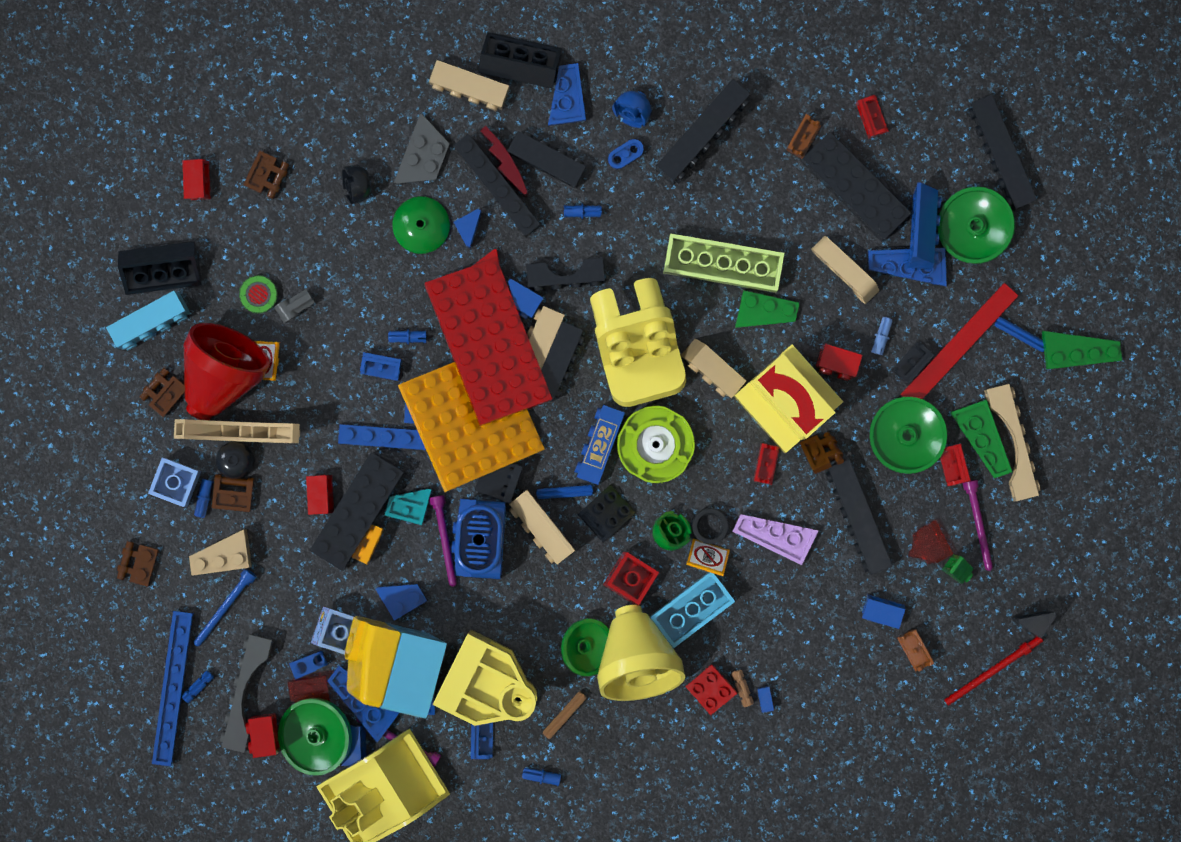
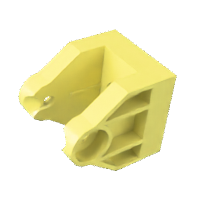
[433,630,537,726]

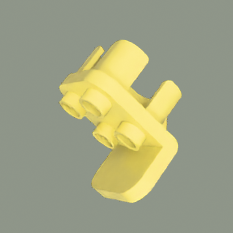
[590,278,686,407]

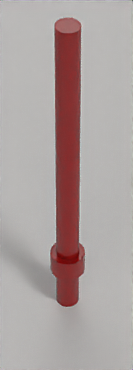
[944,637,1043,706]

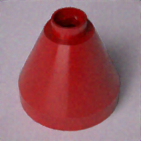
[184,323,270,421]

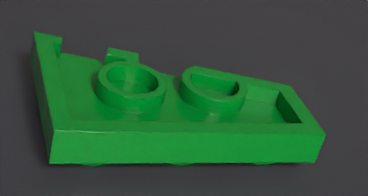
[735,290,799,328]

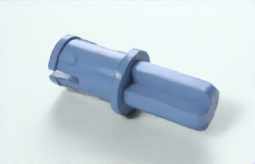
[871,317,892,356]

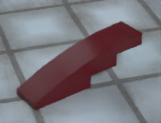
[480,125,528,197]

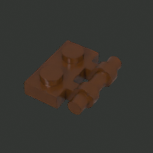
[243,150,289,199]
[139,368,185,417]
[799,431,844,475]
[117,541,159,587]

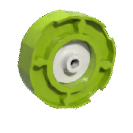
[617,406,695,483]

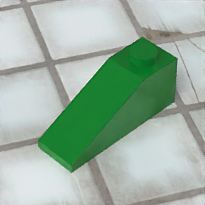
[942,554,974,584]

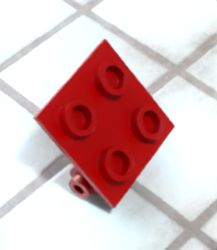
[685,664,738,715]

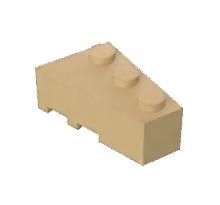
[680,339,746,399]
[189,529,252,576]

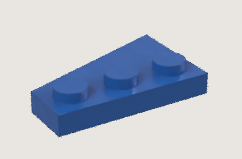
[548,63,586,126]

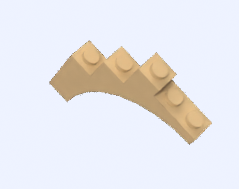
[174,419,300,443]

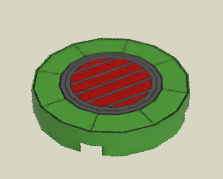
[239,275,278,314]

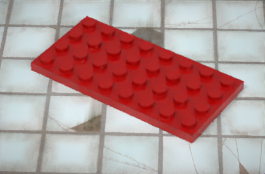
[424,258,552,426]

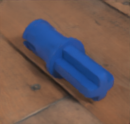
[564,204,602,219]
[388,329,426,344]
[194,479,214,518]
[522,768,561,786]

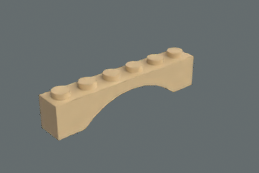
[984,384,1040,501]

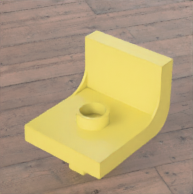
[316,729,450,842]

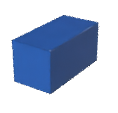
[757,686,774,713]

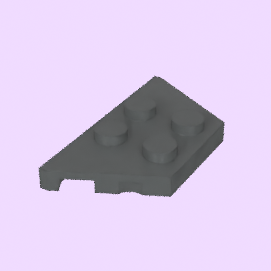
[394,114,450,184]

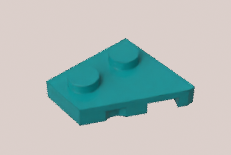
[385,489,432,525]

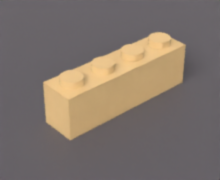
[429,60,510,111]
[527,306,565,370]

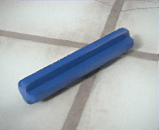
[995,317,1044,352]
[536,485,593,499]

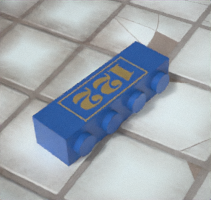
[575,405,624,485]

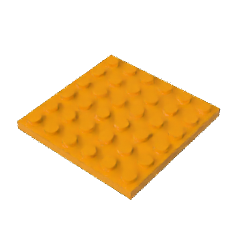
[398,362,544,492]

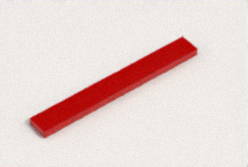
[900,283,1018,399]

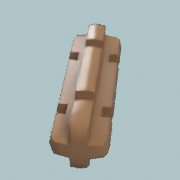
[731,670,754,707]

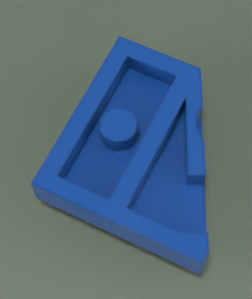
[376,584,428,620]

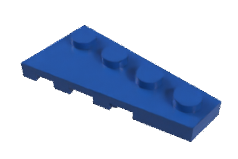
[868,248,947,287]
[327,666,399,743]

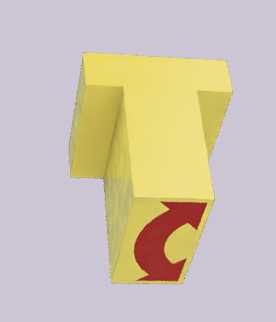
[734,345,843,453]

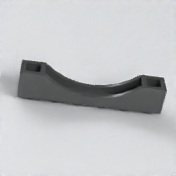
[220,634,274,753]

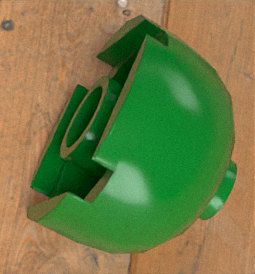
[652,511,691,551]

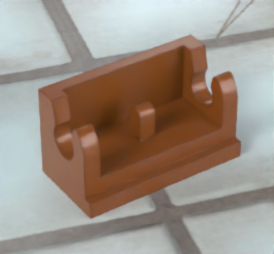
[786,114,821,159]
[897,629,935,672]

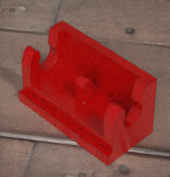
[856,95,889,139]
[182,159,210,200]
[753,443,780,485]
[940,444,970,486]
[306,475,334,515]

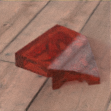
[908,520,953,564]

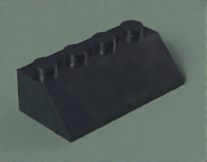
[478,32,562,89]
[118,241,202,295]

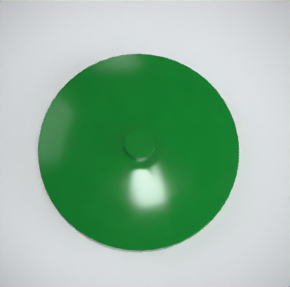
[937,187,1015,264]
[870,397,947,474]
[278,698,352,776]

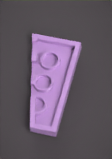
[732,514,818,565]

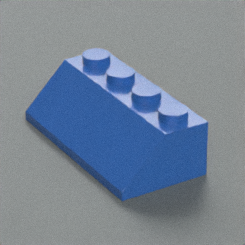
[909,182,941,269]

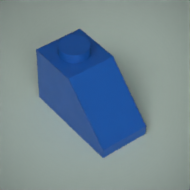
[508,278,544,320]

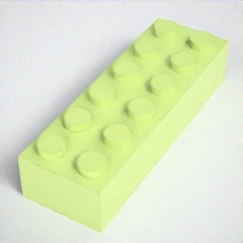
[663,234,784,293]

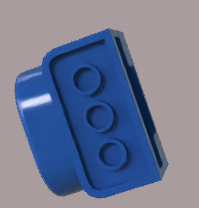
[452,499,506,579]

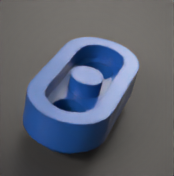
[608,139,643,169]

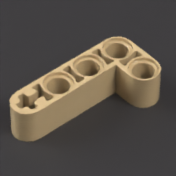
[811,236,879,304]

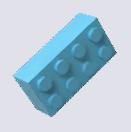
[106,291,191,351]
[650,572,735,648]

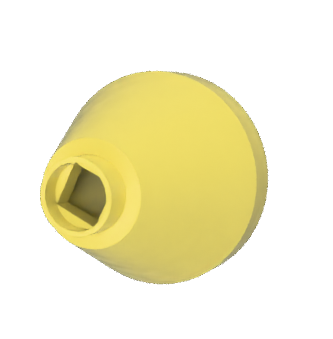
[597,605,685,701]

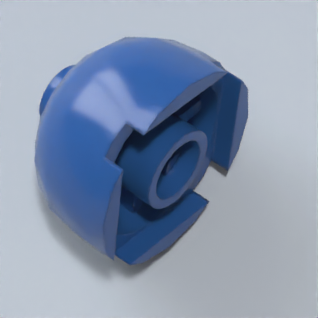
[612,91,651,128]

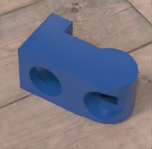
[289,651,328,680]

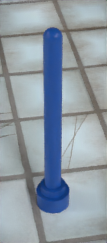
[194,568,257,646]

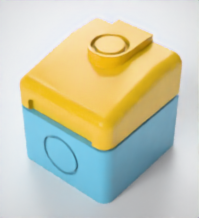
[345,616,447,718]

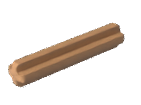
[543,691,586,739]

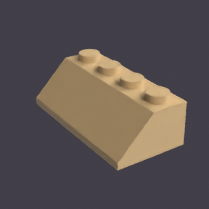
[509,490,575,564]

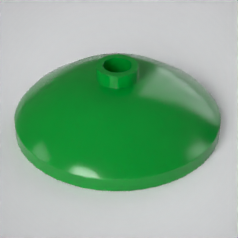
[392,197,450,254]
[561,618,609,676]

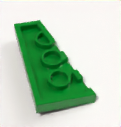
[1042,331,1122,370]
[950,400,1012,478]

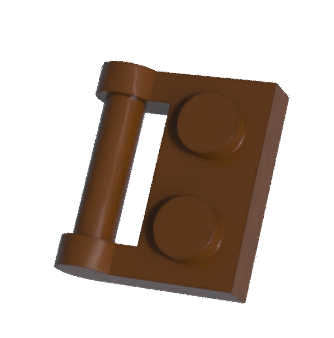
[212,474,254,512]

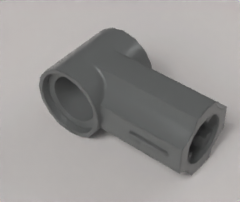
[274,289,315,324]

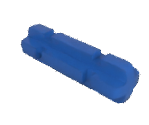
[182,670,214,703]

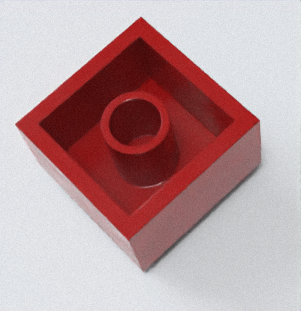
[815,344,862,381]
[603,552,659,605]
[246,713,281,758]

